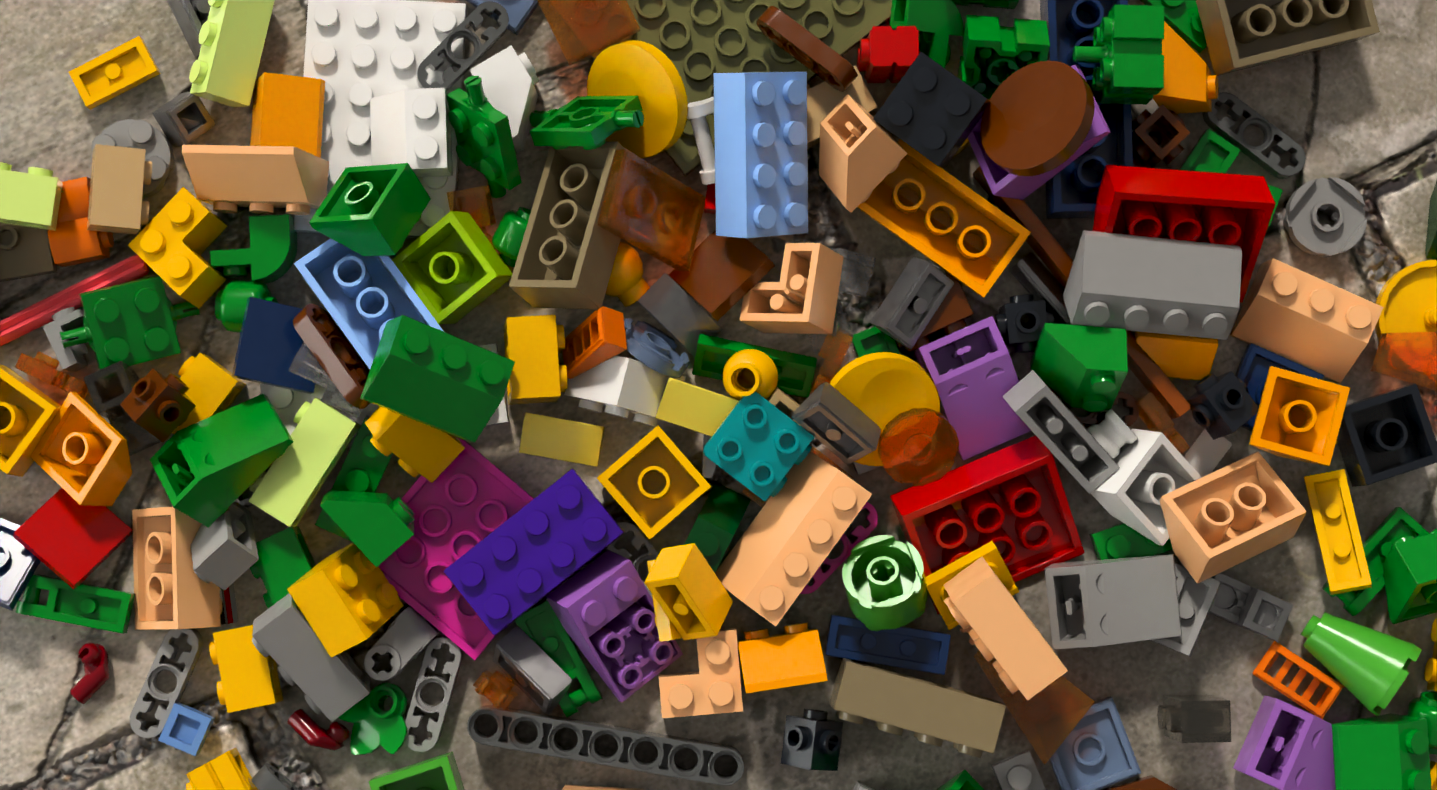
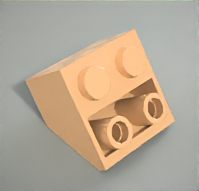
[819,94,907,213]

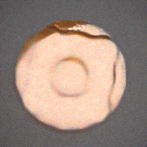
[878,408,959,486]

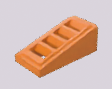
[563,306,627,379]
[1252,641,1344,719]

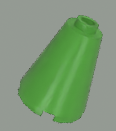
[1300,612,1422,716]

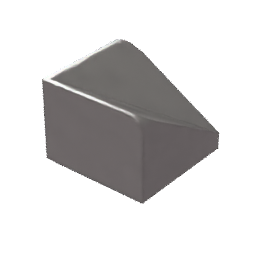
[152,92,216,147]

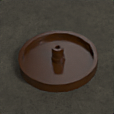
[980,61,1095,177]

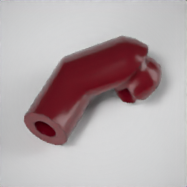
[70,643,110,704]
[288,709,349,751]

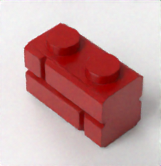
[857,26,919,83]

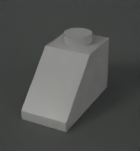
[191,501,259,590]

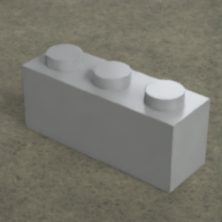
[1002,370,1120,494]
[252,593,370,722]

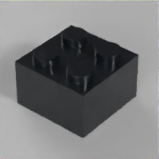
[873,52,990,169]
[1337,384,1437,487]

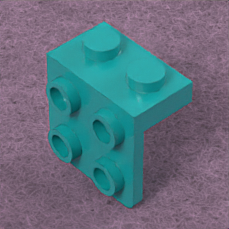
[703,392,814,501]

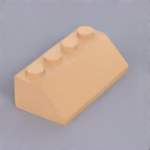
[715,451,872,626]

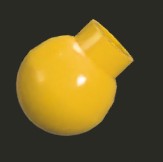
[606,242,650,307]
[722,349,778,400]

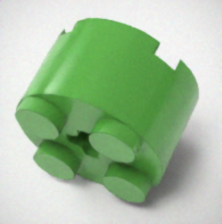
[842,535,928,631]

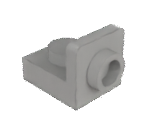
[42,307,88,372]
[991,750,1047,790]

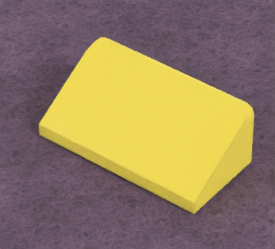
[655,377,739,437]
[519,412,605,467]

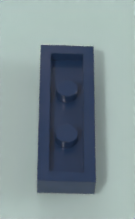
[825,615,951,675]

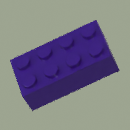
[444,468,625,635]

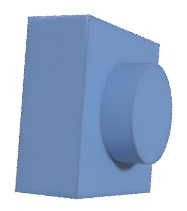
[158,702,215,756]

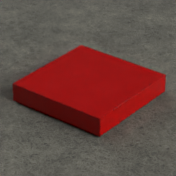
[13,488,132,590]

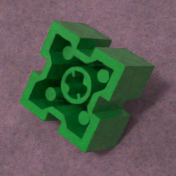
[1073,5,1164,105]
[957,15,1050,100]

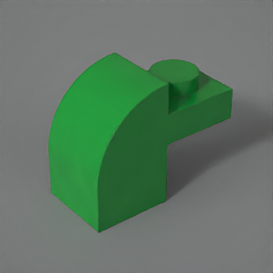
[889,0,964,68]
[210,214,297,284]

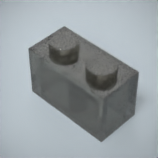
[1157,695,1231,743]

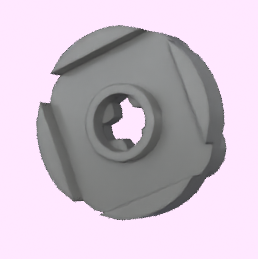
[91,119,174,199]
[1283,177,1367,258]

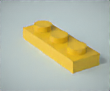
[1304,469,1372,595]

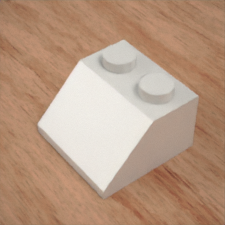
[470,45,539,153]
[370,88,453,177]
[1091,428,1202,546]

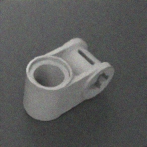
[364,606,439,681]

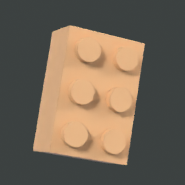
[943,556,1068,701]

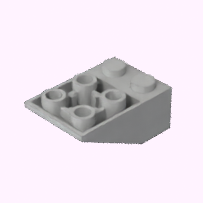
[1045,554,1182,650]

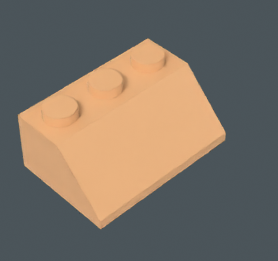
[182,145,329,215]
[1230,258,1384,384]
[1160,452,1307,584]
[132,506,223,630]

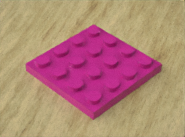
[379,437,534,660]

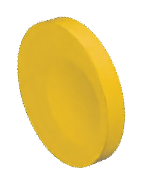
[587,40,688,158]
[1375,260,1437,376]
[829,352,940,466]

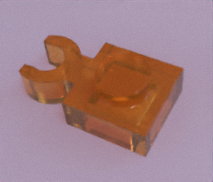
[447,185,496,250]
[810,328,853,394]
[14,351,92,399]
[1134,392,1190,454]
[473,670,518,710]

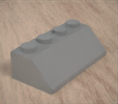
[1063,230,1242,340]

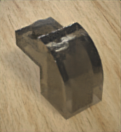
[83,361,162,456]

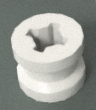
[1087,408,1138,460]

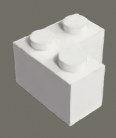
[564,350,686,427]

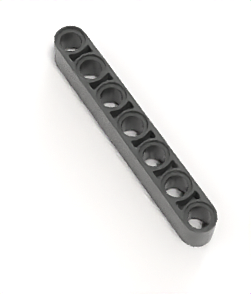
[467,705,744,785]

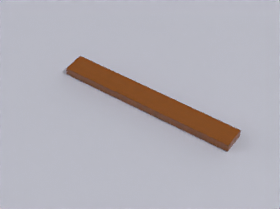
[972,166,1191,420]

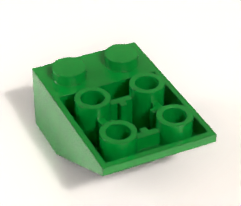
[150,394,294,528]

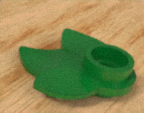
[338,683,407,755]

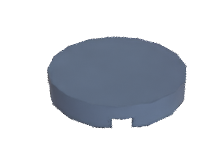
[624,318,690,378]

